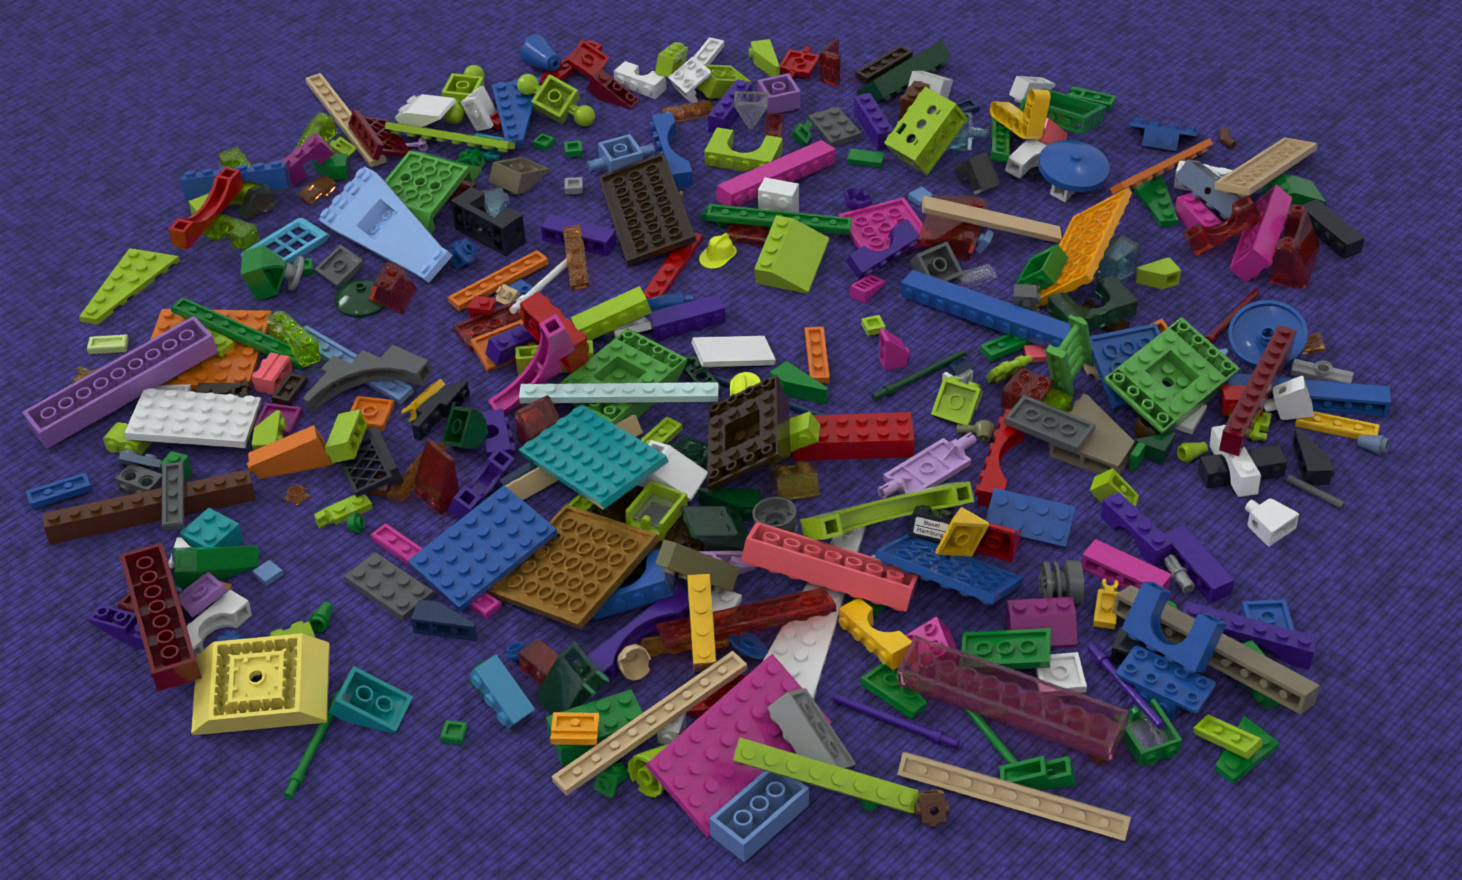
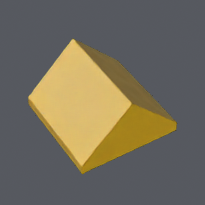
[935,507,989,557]

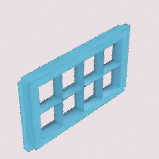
[241,218,330,264]

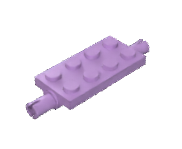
[877,432,977,499]

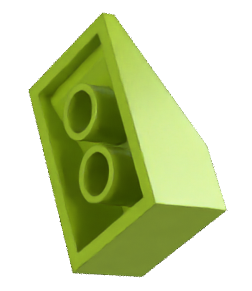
[695,64,751,99]

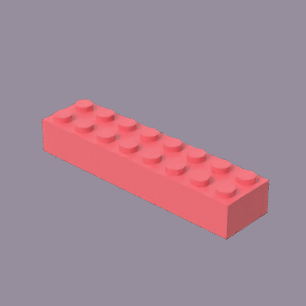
[741,522,919,611]

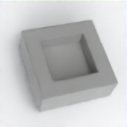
[565,177,583,195]

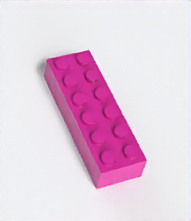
[1229,185,1292,282]

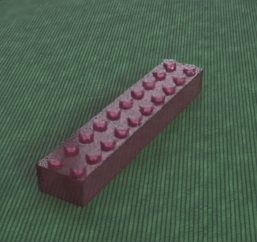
[897,635,1129,762]

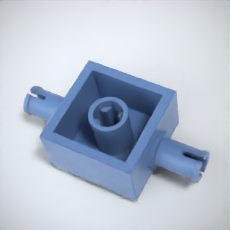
[587,134,655,173]

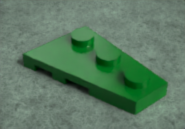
[860,663,927,719]
[1214,716,1279,784]

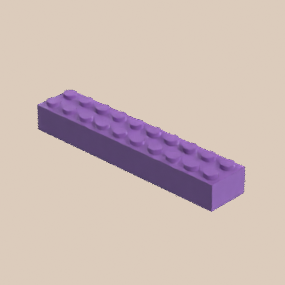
[22,316,219,449]

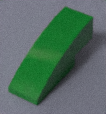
[999,756,1077,790]

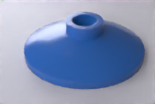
[728,629,768,659]

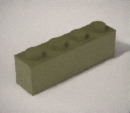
[655,539,740,593]

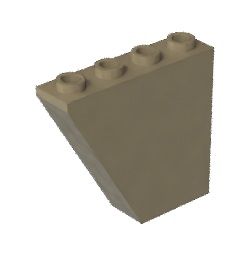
[1048,394,1135,475]

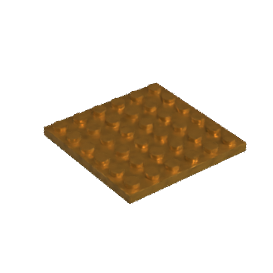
[488,504,660,630]

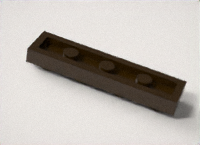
[855,45,913,84]

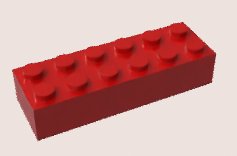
[791,412,914,461]

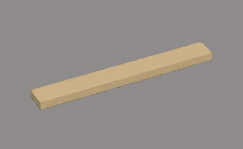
[921,196,1062,243]
[505,415,643,500]

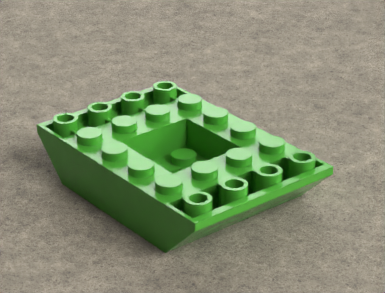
[1103,317,1240,434]
[559,328,687,425]

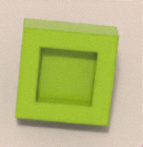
[861,315,886,336]

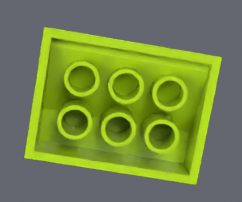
[754,215,829,294]

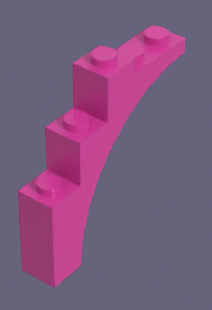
[488,314,575,415]

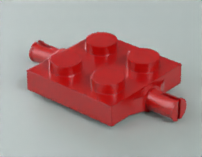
[779,45,820,79]

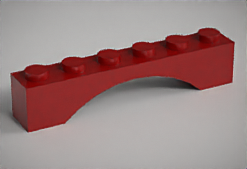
[168,167,244,250]
[975,409,1026,507]

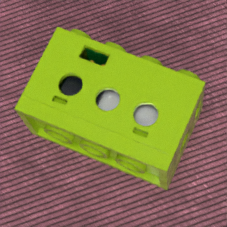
[884,87,968,175]

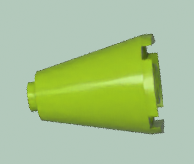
[628,743,670,798]

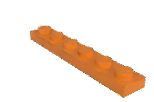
[448,250,549,311]

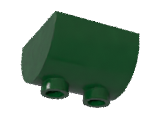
[441,406,488,449]

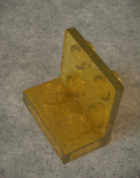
[771,461,820,500]

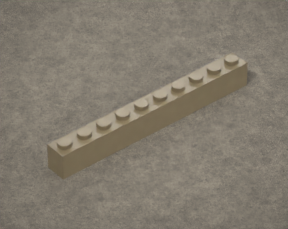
[1112,585,1320,714]

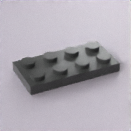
[1004,395,1096,454]
[344,552,434,621]

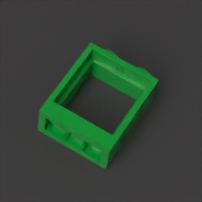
[1016,244,1069,292]

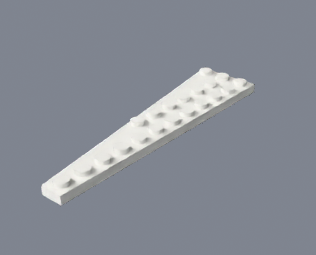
[763,526,866,699]

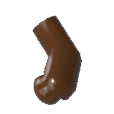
[1219,127,1237,149]

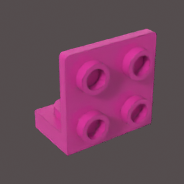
[905,616,961,672]

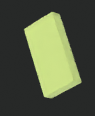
[87,335,129,354]

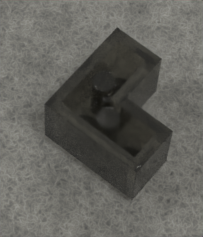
[953,152,1000,195]

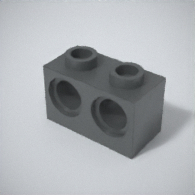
[1013,284,1041,313]
[115,463,162,496]

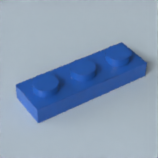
[26,472,92,510]

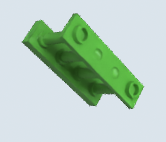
[1045,314,1094,400]

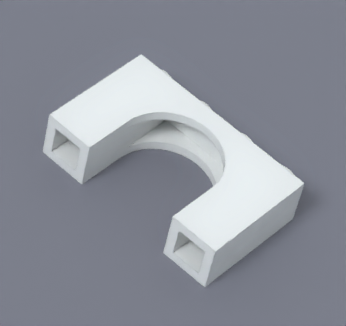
[1005,139,1075,202]

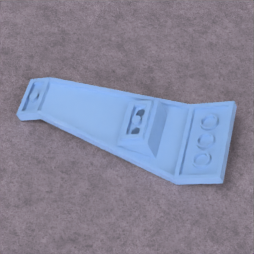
[318,167,453,283]

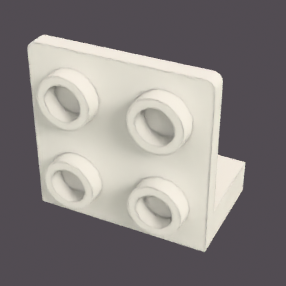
[668,56,712,105]
[461,86,496,132]

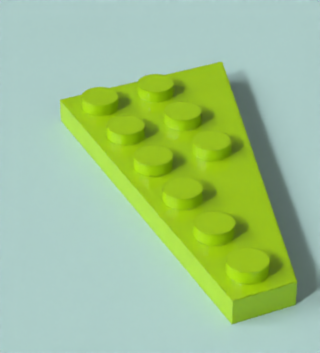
[79,248,180,325]

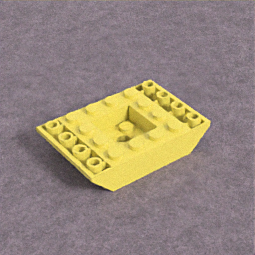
[191,633,330,735]

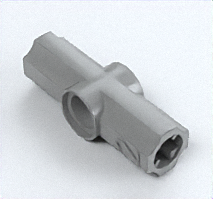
[1291,359,1354,383]

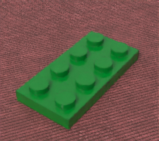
[960,628,1052,672]

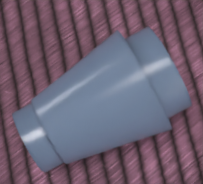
[1357,435,1390,455]

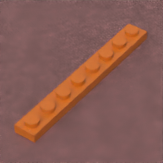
[1110,138,1213,194]

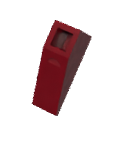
[586,69,640,110]

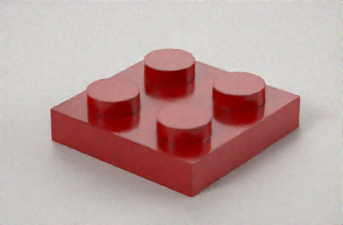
[566,39,610,79]

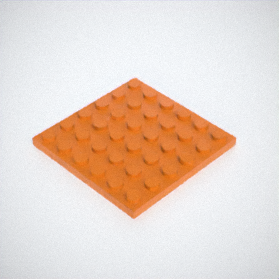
[150,309,273,391]

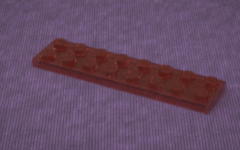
[656,587,837,650]

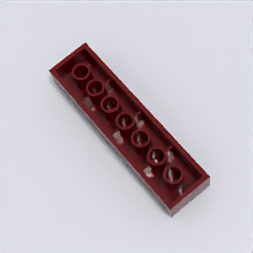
[120,542,202,692]

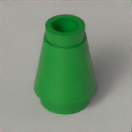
[309,602,333,632]

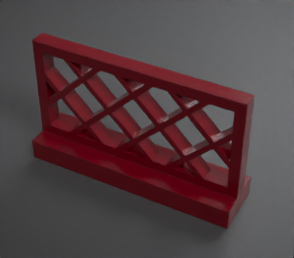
[348,110,410,160]

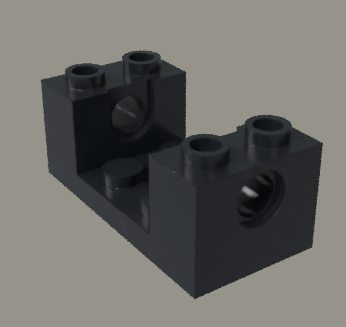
[451,187,526,257]

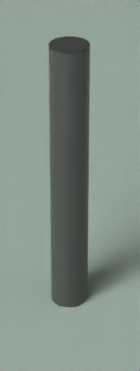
[1286,475,1345,509]

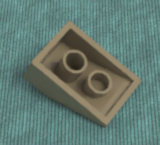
[489,157,550,195]

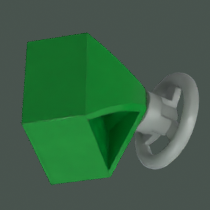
[240,245,304,301]

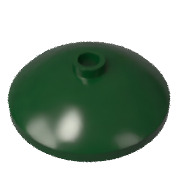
[334,279,390,318]

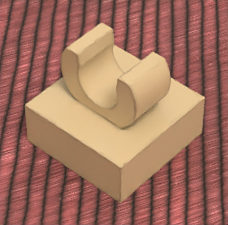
[495,284,521,308]

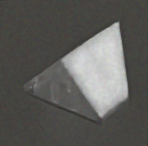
[734,91,769,130]

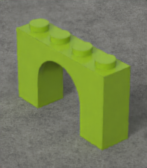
[704,128,783,172]

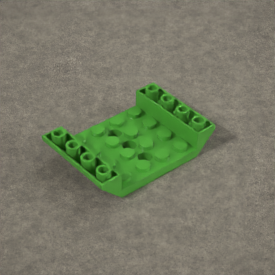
[385,150,482,234]

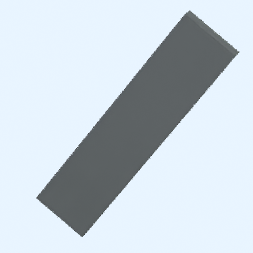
[162,462,185,531]

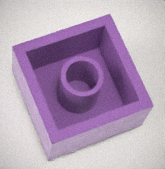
[757,73,801,115]

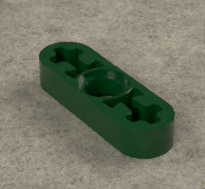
[684,356,721,398]

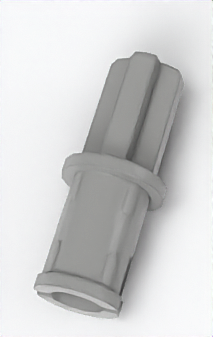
[1164,555,1195,594]

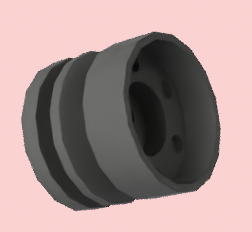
[753,497,799,534]
[1038,560,1084,605]

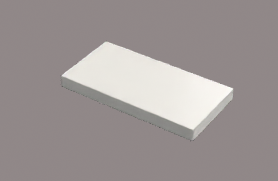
[691,336,776,367]

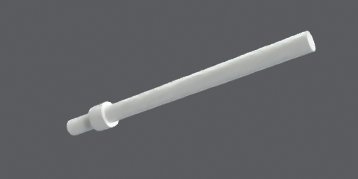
[510,256,574,314]

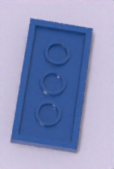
[986,488,1076,548]

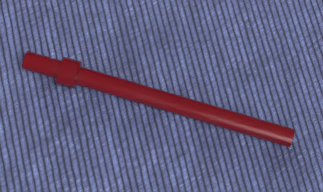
[1205,288,1260,344]

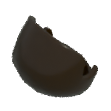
[1133,415,1161,439]

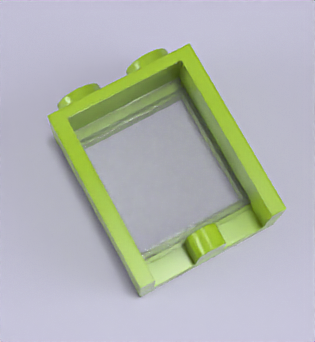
[626,481,688,542]

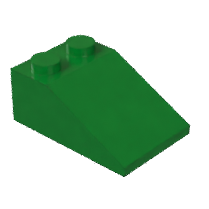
[1261,173,1326,210]

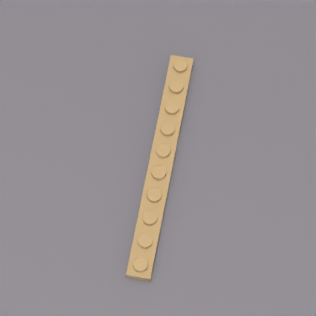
[305,73,387,167]
[552,651,748,796]
[897,752,1131,841]

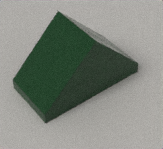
[1135,431,1175,466]

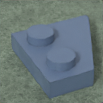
[116,449,161,471]

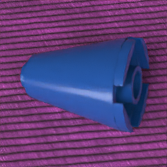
[520,34,561,71]

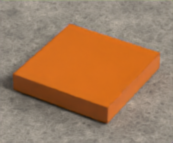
[350,396,395,431]

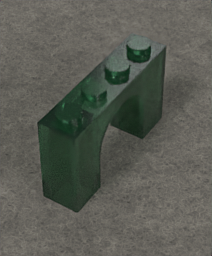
[1047,275,1138,331]

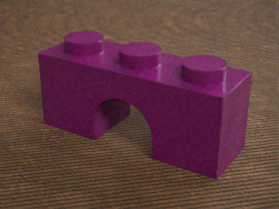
[281,132,334,186]

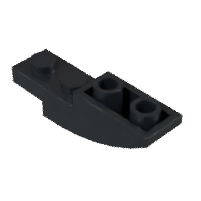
[412,380,470,441]

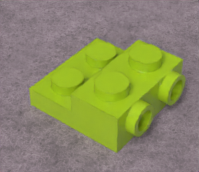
[931,376,983,425]

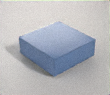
[908,187,933,206]
[253,560,283,586]

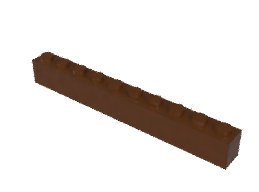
[42,469,256,545]

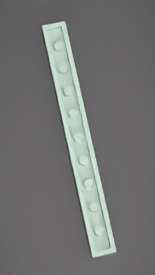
[519,382,719,403]

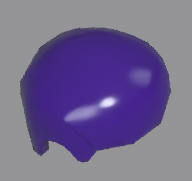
[845,188,872,210]

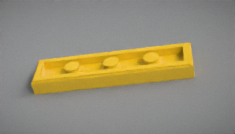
[1295,411,1380,439]

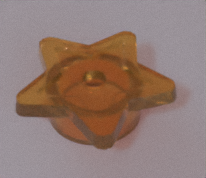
[283,485,310,506]

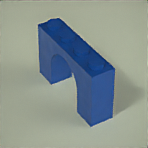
[593,549,675,621]
[1122,582,1227,674]

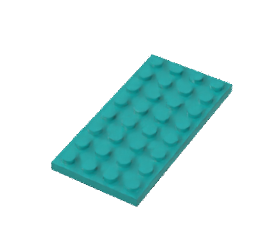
[518,405,669,509]

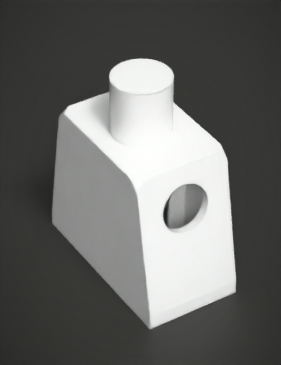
[1264,376,1314,420]
[1245,499,1299,547]

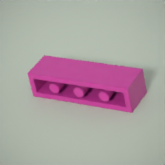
[1082,539,1171,590]

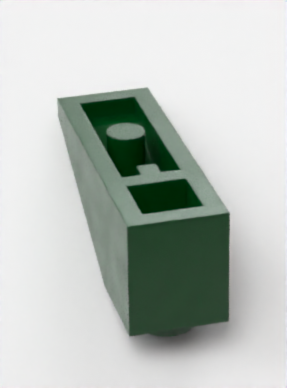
[699,488,761,521]

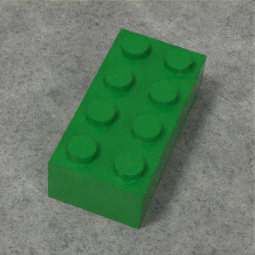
[546,689,643,767]

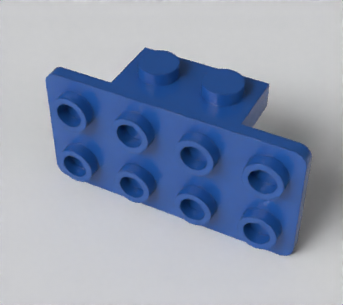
[1128,118,1200,151]
[1116,646,1216,719]

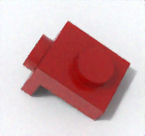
[467,296,497,321]

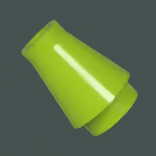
[1177,442,1208,462]

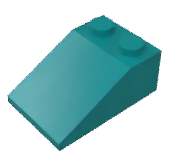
[328,666,413,733]

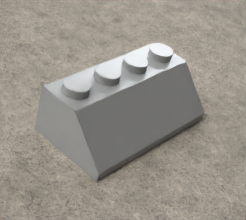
[767,688,856,769]

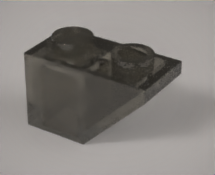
[238,182,277,219]

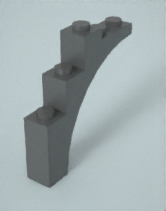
[303,345,433,413]

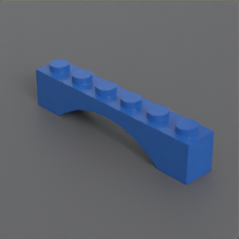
[649,112,693,188]
[180,161,291,200]

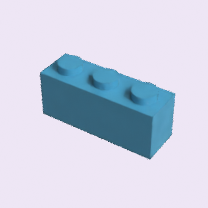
[469,654,535,729]

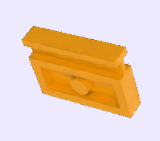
[550,712,600,745]

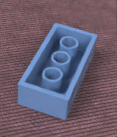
[709,771,809,862]

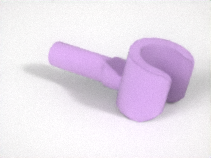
[405,138,428,151]

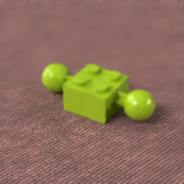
[442,65,485,124]
[517,74,595,127]

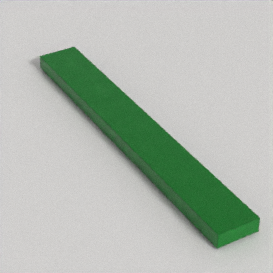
[706,204,852,235]
[171,297,313,370]

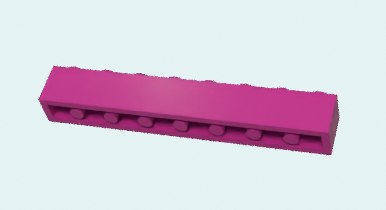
[716,140,836,207]

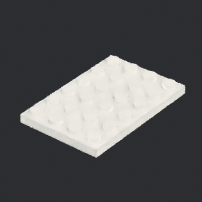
[125,388,261,448]

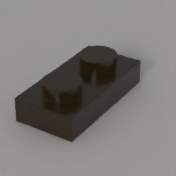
[271,372,308,406]

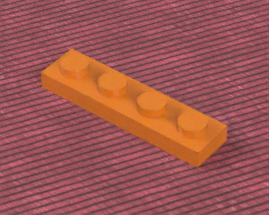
[805,327,830,384]

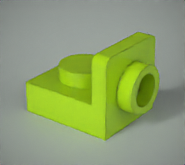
[330,136,357,159]

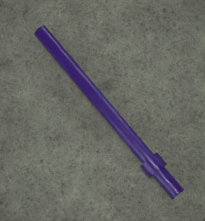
[1087,643,1165,729]
[833,693,960,749]

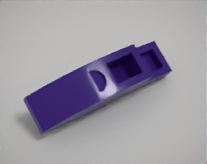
[88,604,145,650]

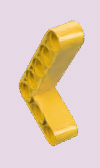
[990,89,1051,140]

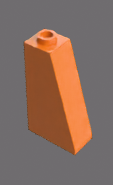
[247,425,334,479]

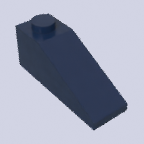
[411,600,477,641]

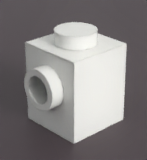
[657,713,687,745]

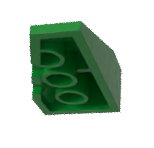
[172,545,258,590]

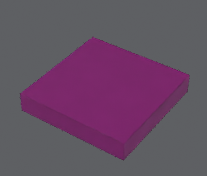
[252,403,303,438]

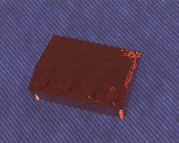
[917,196,988,261]

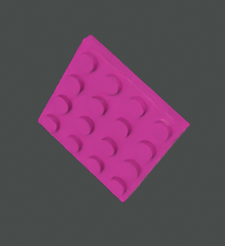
[838,197,934,252]

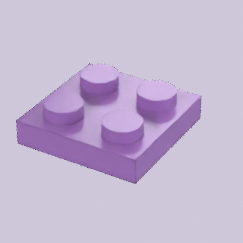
[178,572,227,618]

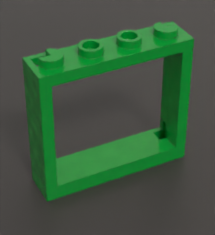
[1020,88,1107,134]

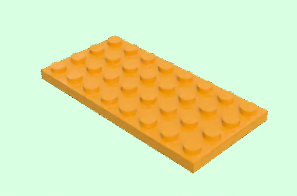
[1036,188,1132,308]

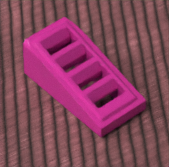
[849,274,886,303]

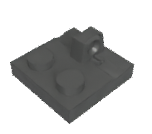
[315,244,365,289]

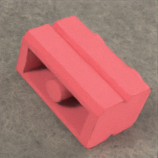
[252,353,293,395]

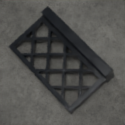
[340,426,404,498]

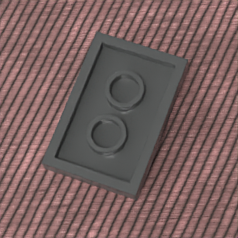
[808,106,862,147]

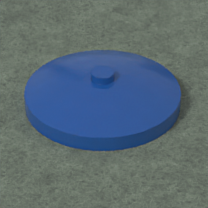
[1038,140,1110,192]
[1228,300,1308,368]

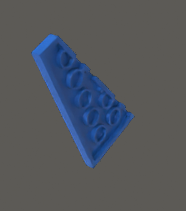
[491,77,541,146]

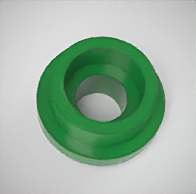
[347,513,365,534]

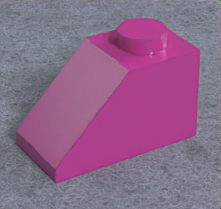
[879,329,910,371]

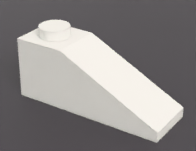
[1009,76,1056,103]

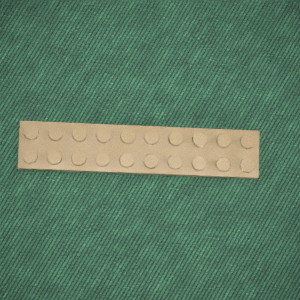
[1214,137,1318,197]

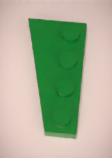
[1129,177,1178,227]

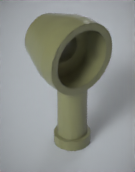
[957,420,995,443]

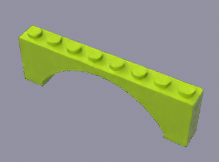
[800,481,974,540]

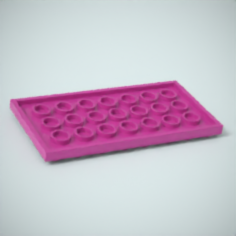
[645,654,832,837]

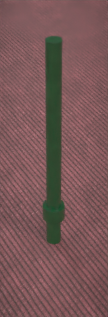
[871,349,967,401]

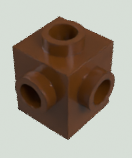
[915,790,950,827]

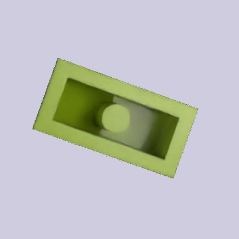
[1090,468,1139,507]

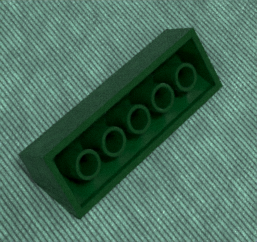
[857,40,951,103]

